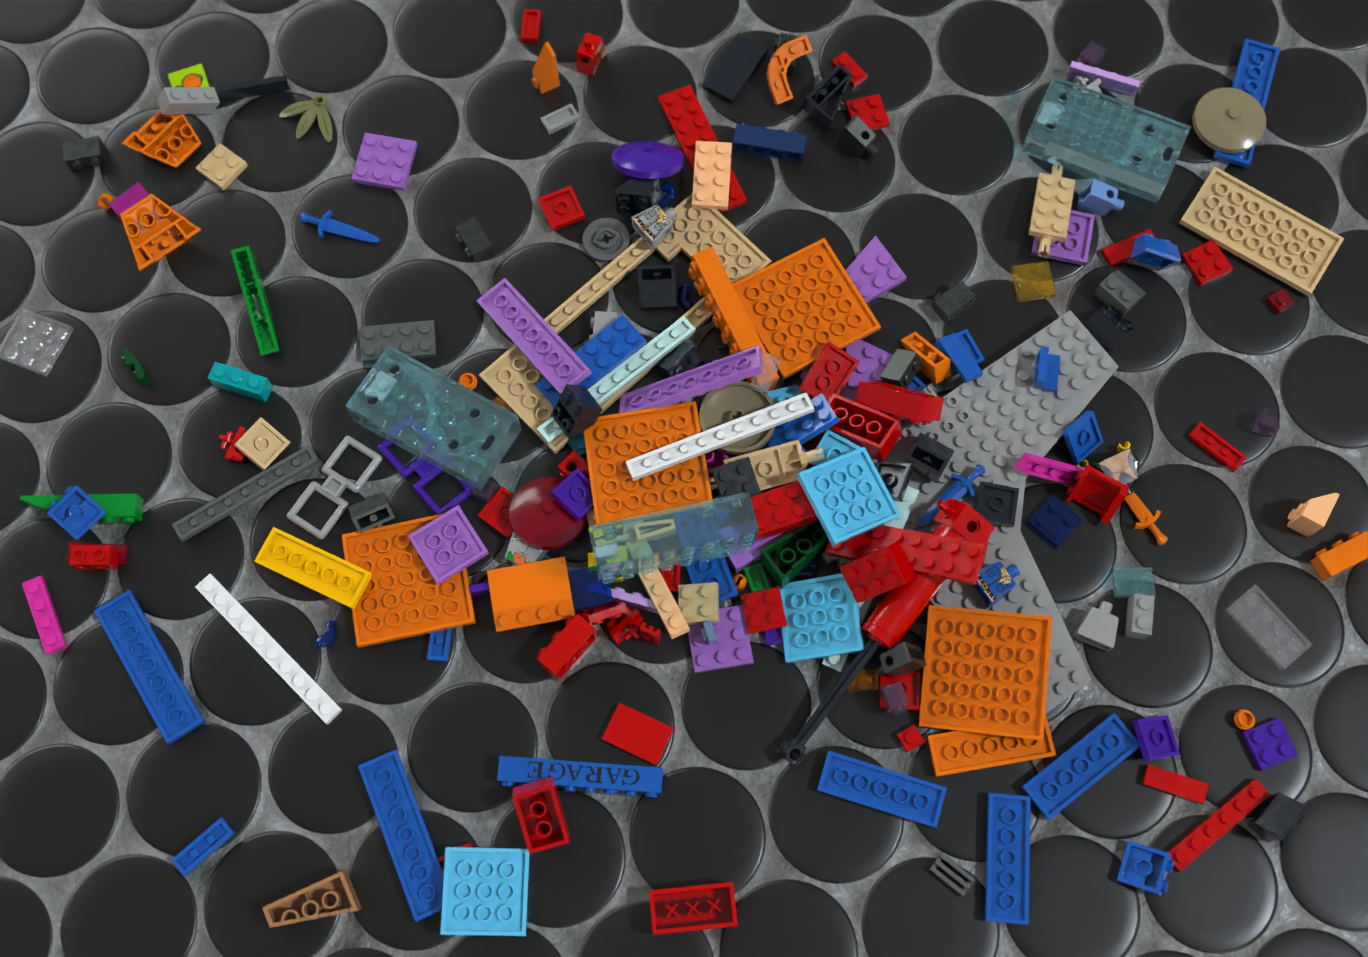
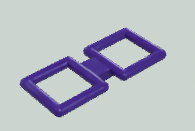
[378,421,475,515]

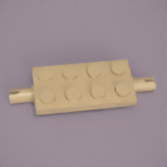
[1028,164,1075,258]
[709,440,825,491]

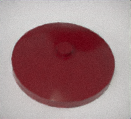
[509,477,587,550]

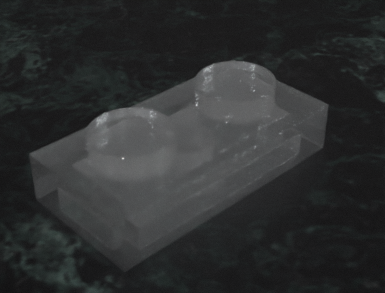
[749,352,782,395]

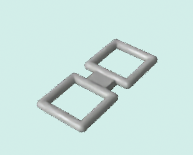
[287,436,382,540]

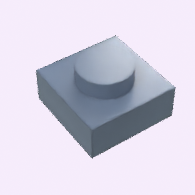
[700,620,717,645]

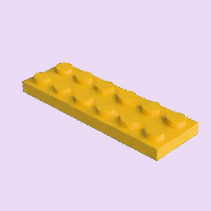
[254,527,373,609]

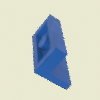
[1033,346,1060,391]

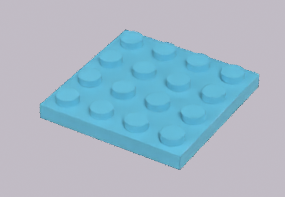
[796,447,901,546]
[777,573,864,663]
[440,847,529,936]

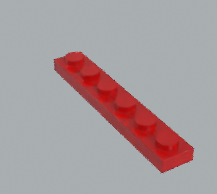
[1167,779,1270,872]

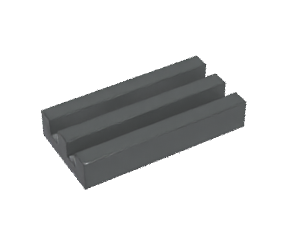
[929,853,976,897]

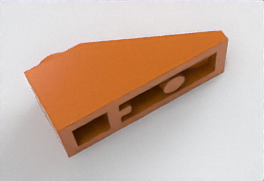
[531,42,560,94]
[901,332,951,384]

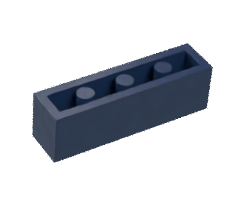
[732,124,807,163]

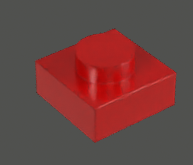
[896,725,925,753]

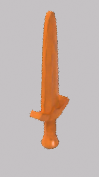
[1124,491,1168,545]

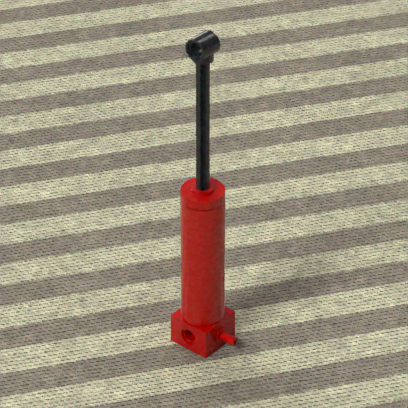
[779,498,995,765]

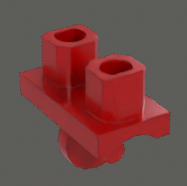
[218,426,246,463]
[606,607,644,644]

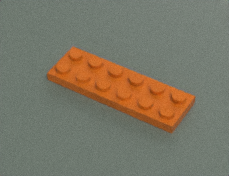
[927,715,1056,777]

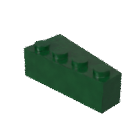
[760,520,829,590]

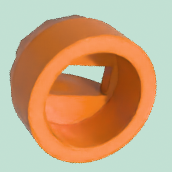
[97,193,114,209]
[733,574,747,590]

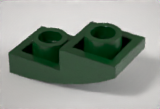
[122,348,151,386]

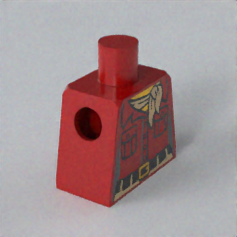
[577,33,605,77]

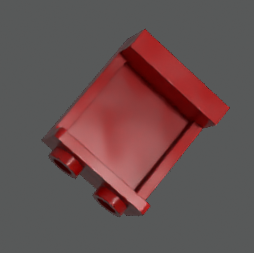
[1066,464,1129,524]

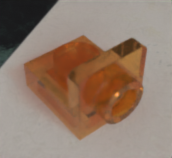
[848,669,880,693]

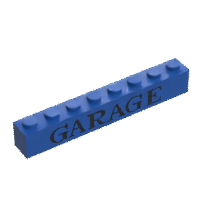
[497,756,663,798]

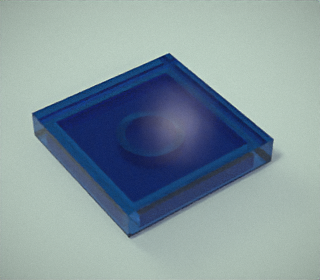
[568,564,614,611]

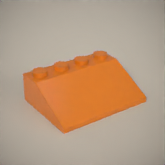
[487,556,575,632]

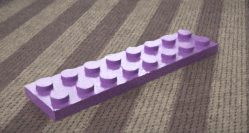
[476,278,592,395]
[619,345,763,413]

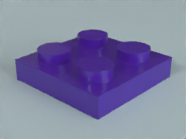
[550,468,594,522]
[1133,715,1180,762]
[1241,718,1299,771]

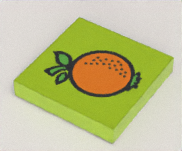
[168,63,210,87]

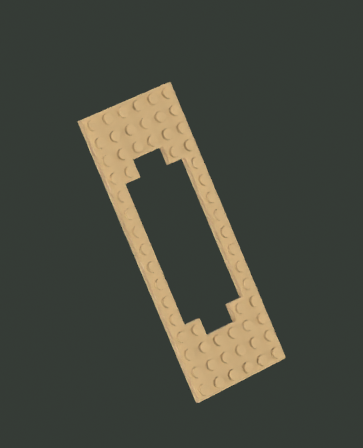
[479,193,771,454]

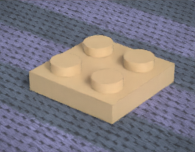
[196,143,248,191]
[234,417,290,471]
[678,582,719,625]

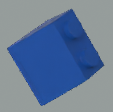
[1130,233,1181,270]

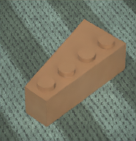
[262,870,362,928]

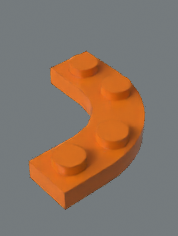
[767,34,812,105]

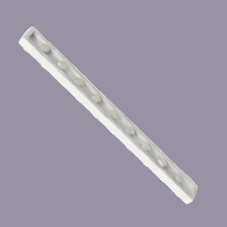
[626,392,814,481]
[195,574,342,725]

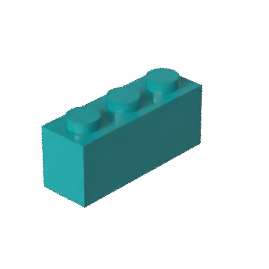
[207,362,273,403]

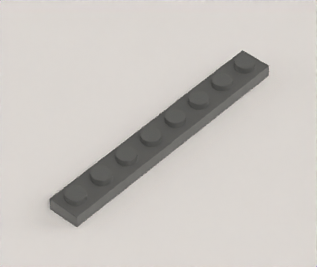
[172,445,319,542]

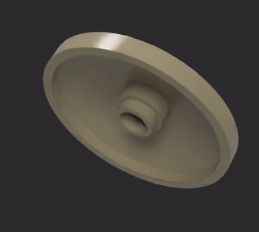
[1193,88,1266,153]
[699,381,775,455]

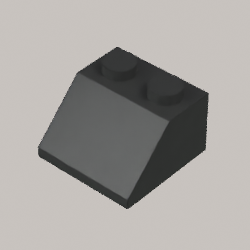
[1094,269,1146,317]

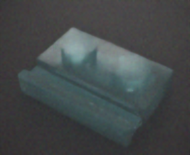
[1111,568,1156,598]

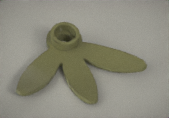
[279,95,332,142]

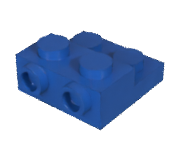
[47,485,107,540]
[1117,840,1174,897]

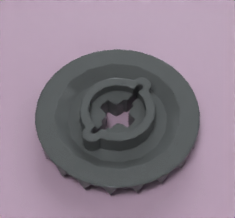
[583,218,630,262]

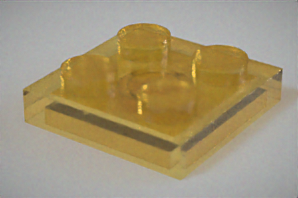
[1011,261,1056,302]

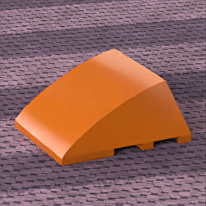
[122,110,201,169]
[120,194,202,271]

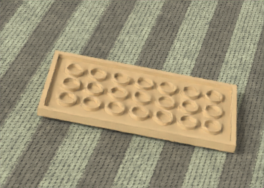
[1179,167,1344,296]

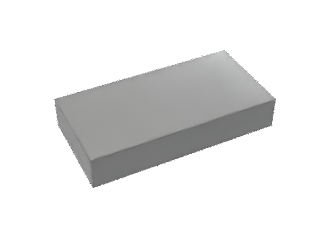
[540,103,580,135]

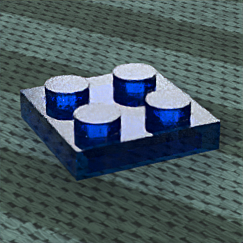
[1027,495,1083,549]

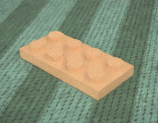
[692,141,732,210]

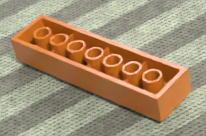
[688,246,780,392]

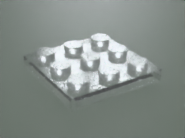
[0,308,74,377]

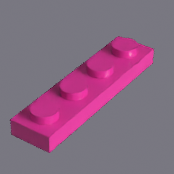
[1014,452,1085,485]
[22,575,68,655]

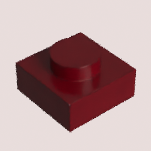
[1266,288,1294,315]

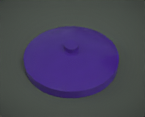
[612,141,684,179]

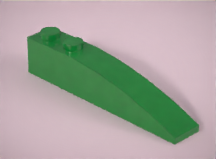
[230,245,280,356]
[20,494,144,525]

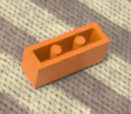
[1311,531,1368,581]

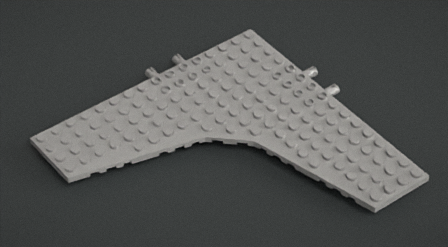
[870,310,1119,714]

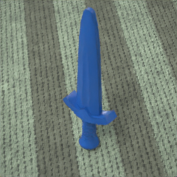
[300,210,380,243]
[918,464,986,528]

